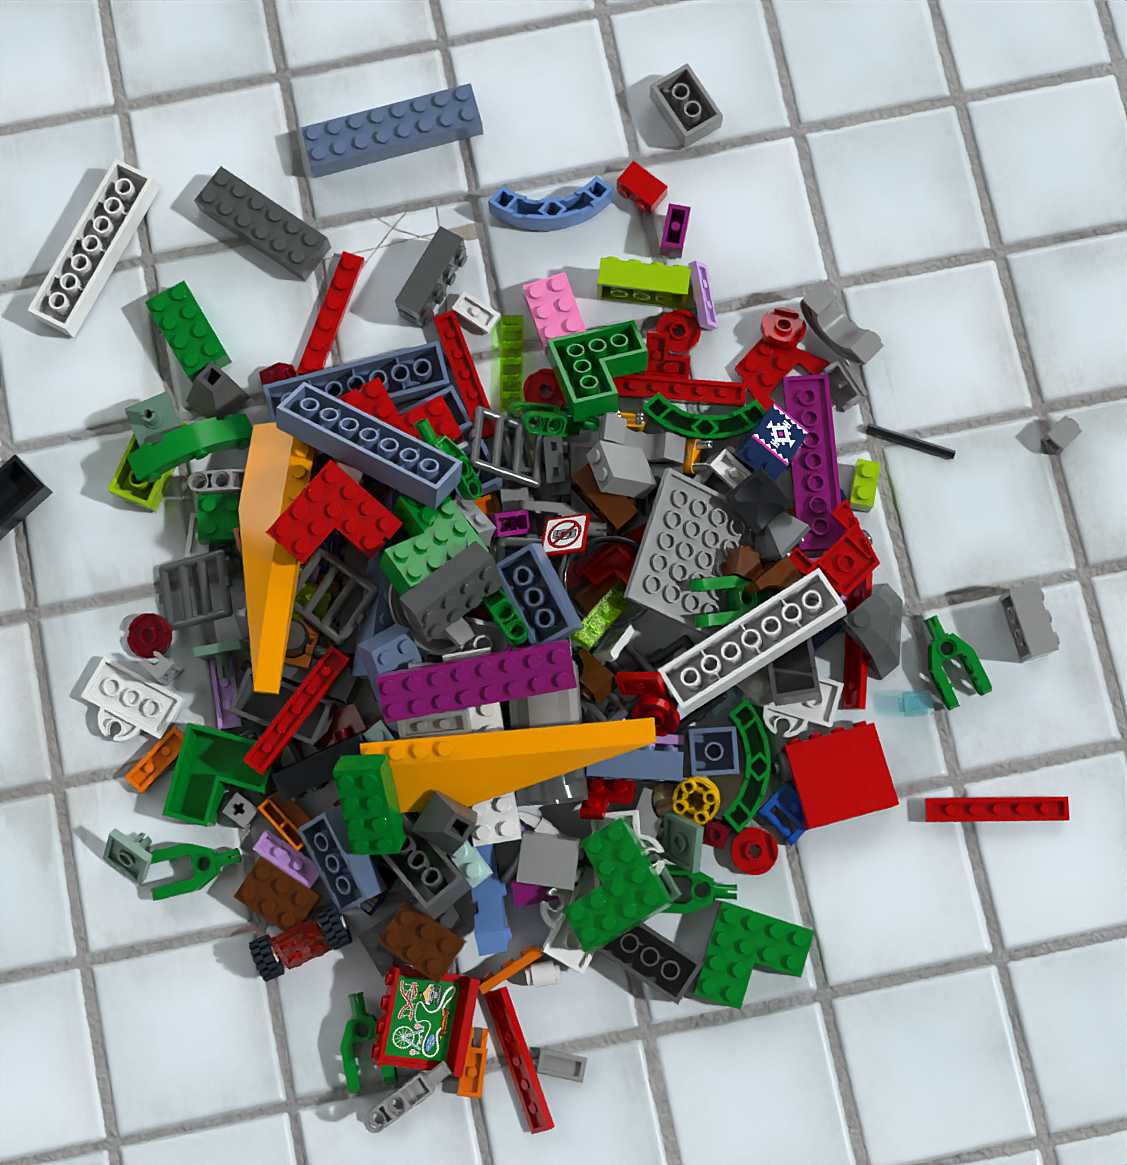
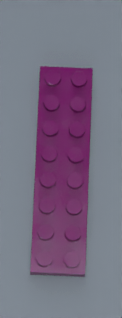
[782,374,845,552]
[376,639,577,723]

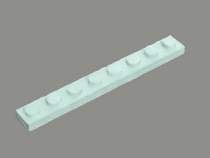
[363,720,493,888]

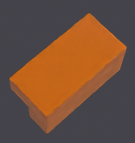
[258,792,312,852]

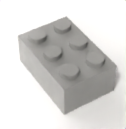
[649,63,723,149]
[999,582,1060,663]

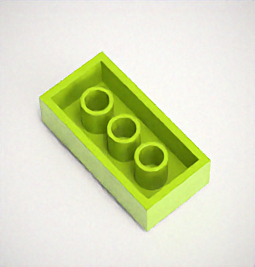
[597,256,691,310]
[108,422,187,513]

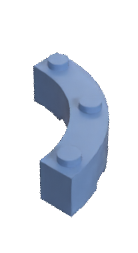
[488,176,614,231]
[468,833,512,956]

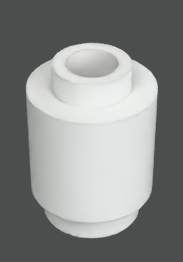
[525,960,561,988]

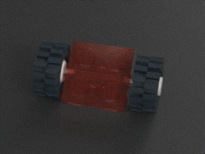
[249,903,353,982]

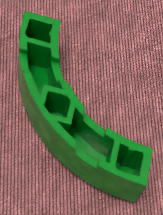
[639,392,766,441]
[126,414,253,483]
[721,699,770,834]

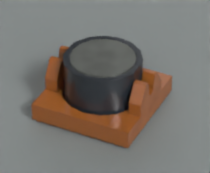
[284,618,320,671]

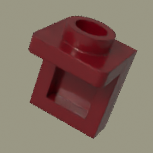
[259,362,297,391]
[702,818,730,850]

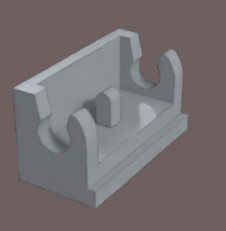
[820,356,868,412]
[139,651,185,686]

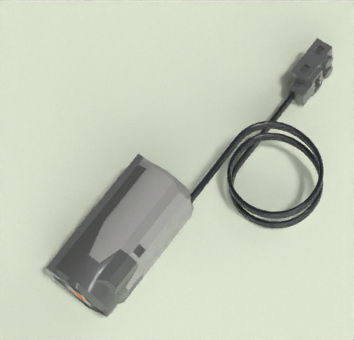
[509,435,648,807]

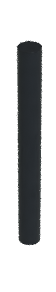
[866,423,956,459]

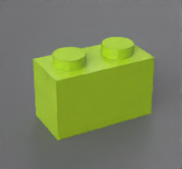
[848,459,881,513]

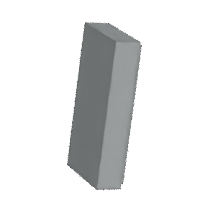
[536,1048,587,1083]

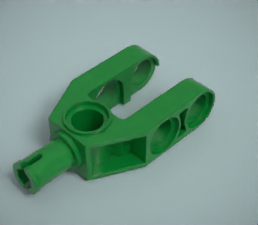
[507,401,599,437]
[414,418,482,501]
[688,575,775,628]
[481,587,532,649]
[923,615,992,710]
[149,843,241,901]
[660,865,737,914]
[340,992,398,1094]

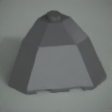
[839,583,903,680]

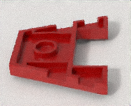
[735,338,830,411]
[788,499,880,597]

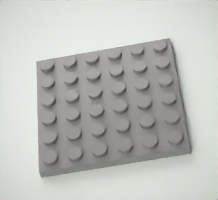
[623,468,770,638]

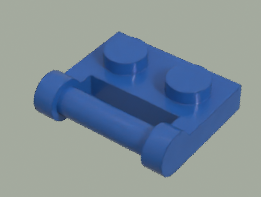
[756,782,805,846]

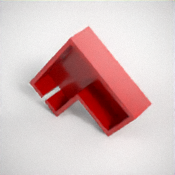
[338,377,464,484]
[265,459,403,564]

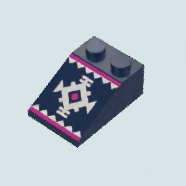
[732,402,810,482]

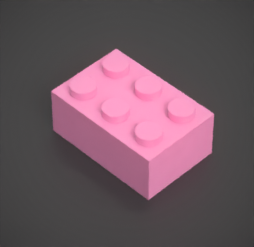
[522,272,586,355]

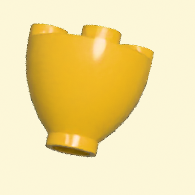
[673,776,720,825]

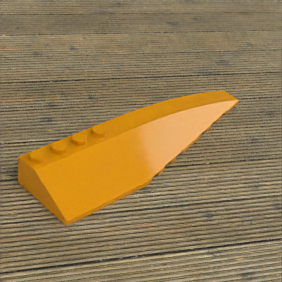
[238,422,319,695]
[360,718,656,813]

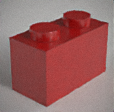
[616,161,668,215]

